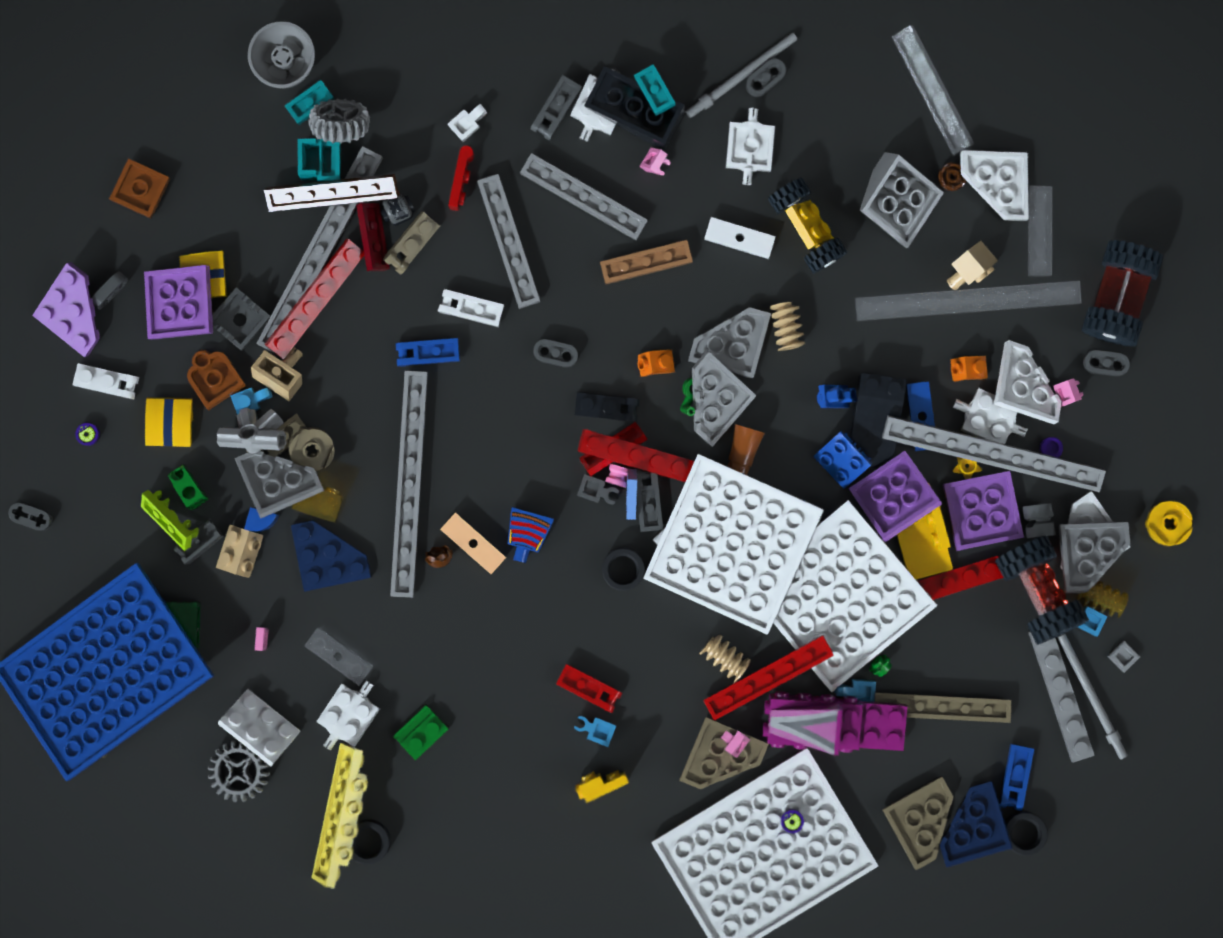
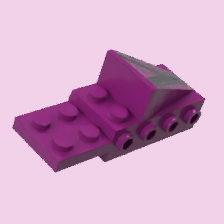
[763,691,907,755]

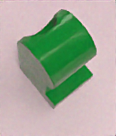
[168,464,209,510]

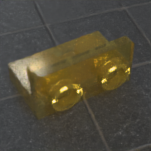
[291,487,344,523]

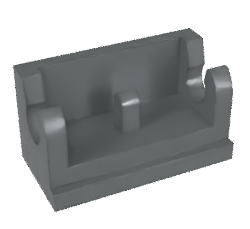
[173,519,224,564]

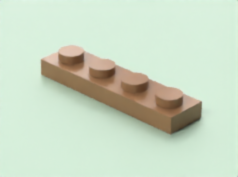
[600,240,693,285]

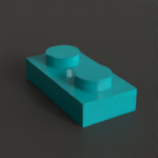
[634,64,676,116]
[285,80,335,125]

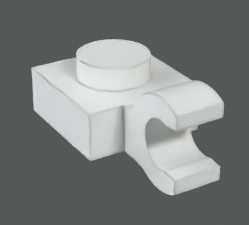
[448,104,487,142]

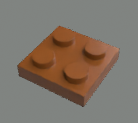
[109,159,170,219]

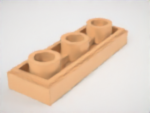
[440,513,506,575]

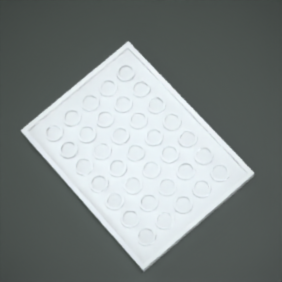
[651,748,878,938]

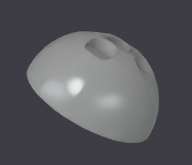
[248,22,315,89]

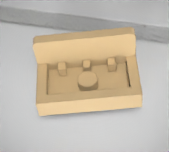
[216,525,263,578]

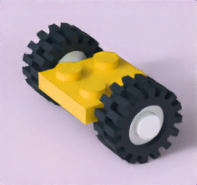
[768,177,848,274]

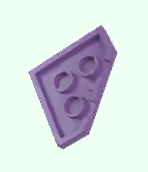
[32,262,100,357]

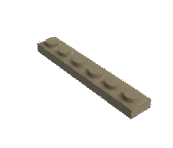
[875,693,1011,723]

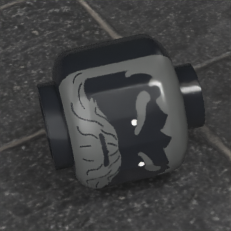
[380,193,415,226]

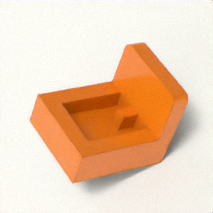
[637,350,675,377]
[951,356,988,381]

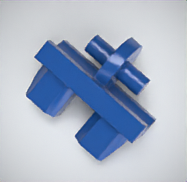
[817,385,857,408]

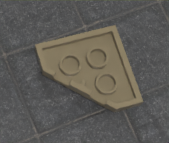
[679,717,769,789]
[882,776,953,870]

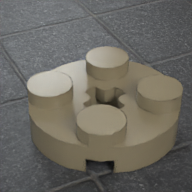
[288,427,335,472]

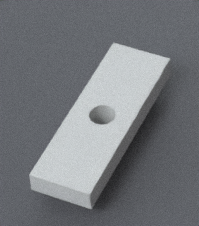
[704,217,775,259]

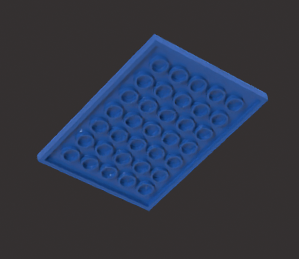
[0,563,215,782]

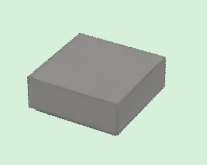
[1107,640,1140,673]

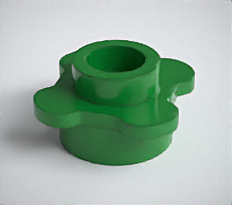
[869,654,892,677]

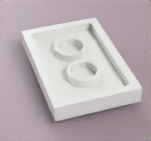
[218,689,301,766]

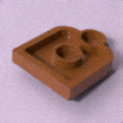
[187,350,246,410]

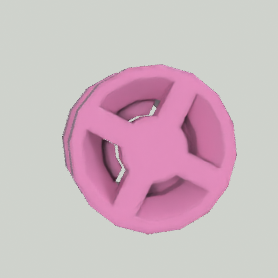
[605,464,627,488]

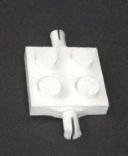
[570,69,620,141]
[726,108,775,185]
[953,388,1027,444]
[316,680,380,750]

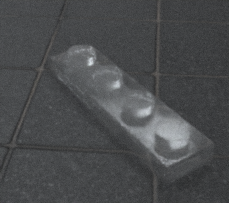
[1028,186,1052,277]

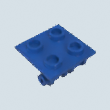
[813,431,872,489]

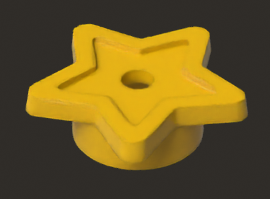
[953,457,982,480]

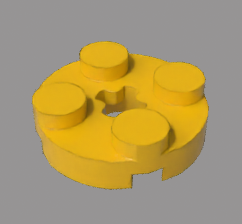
[1145,501,1193,546]

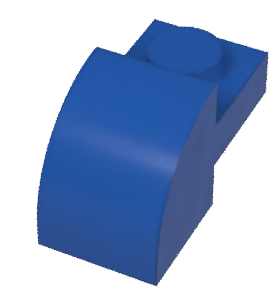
[244,507,279,532]

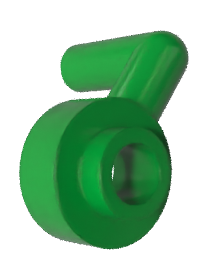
[680,377,695,416]

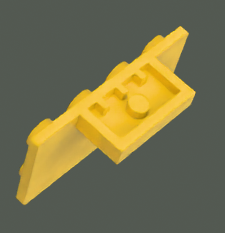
[897,483,953,579]

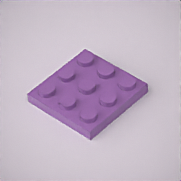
[144,265,213,340]
[849,451,942,542]
[943,471,1024,551]

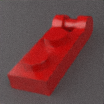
[448,146,474,211]
[556,664,622,713]

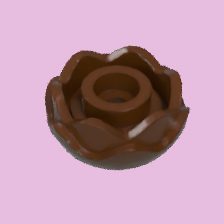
[938,163,966,191]
[425,545,453,568]

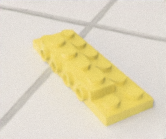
[312,743,368,888]

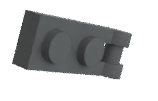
[530,75,582,141]
[637,469,663,532]

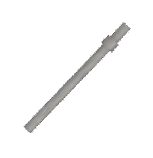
[686,33,798,118]
[1057,633,1128,759]

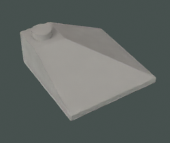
[860,152,944,248]

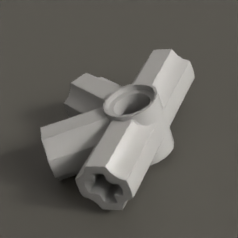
[217,408,286,454]

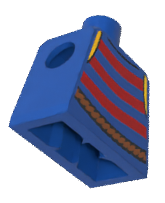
[508,507,554,563]

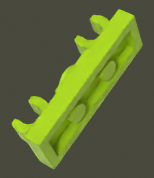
[141,490,199,551]

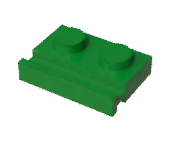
[393,705,449,760]

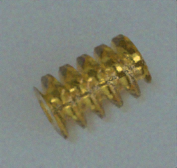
[1076,581,1129,618]

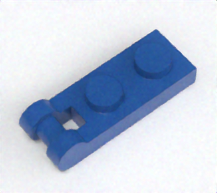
[395,338,460,367]
[999,744,1034,811]

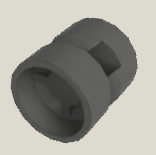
[1023,503,1056,538]

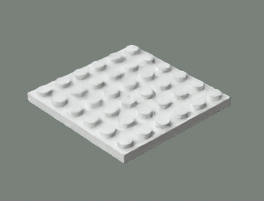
[644,454,824,635]
[773,500,937,692]

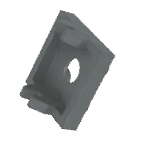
[212,287,271,351]

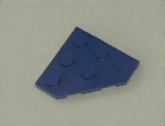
[291,521,372,592]
[940,781,1013,868]

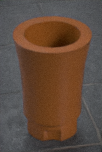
[727,424,765,475]

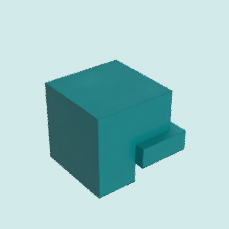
[298,138,341,182]

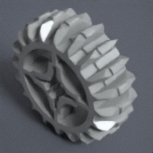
[309,98,370,144]
[208,740,270,802]

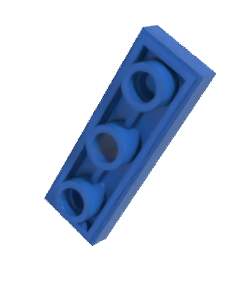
[906,381,935,452]

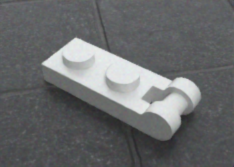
[438,289,504,327]
[72,363,140,399]

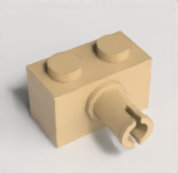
[947,241,998,291]
[251,347,303,401]

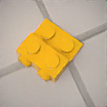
[575,770,629,802]

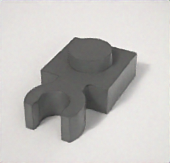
[577,474,619,505]

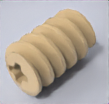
[770,302,805,351]
[699,635,750,683]

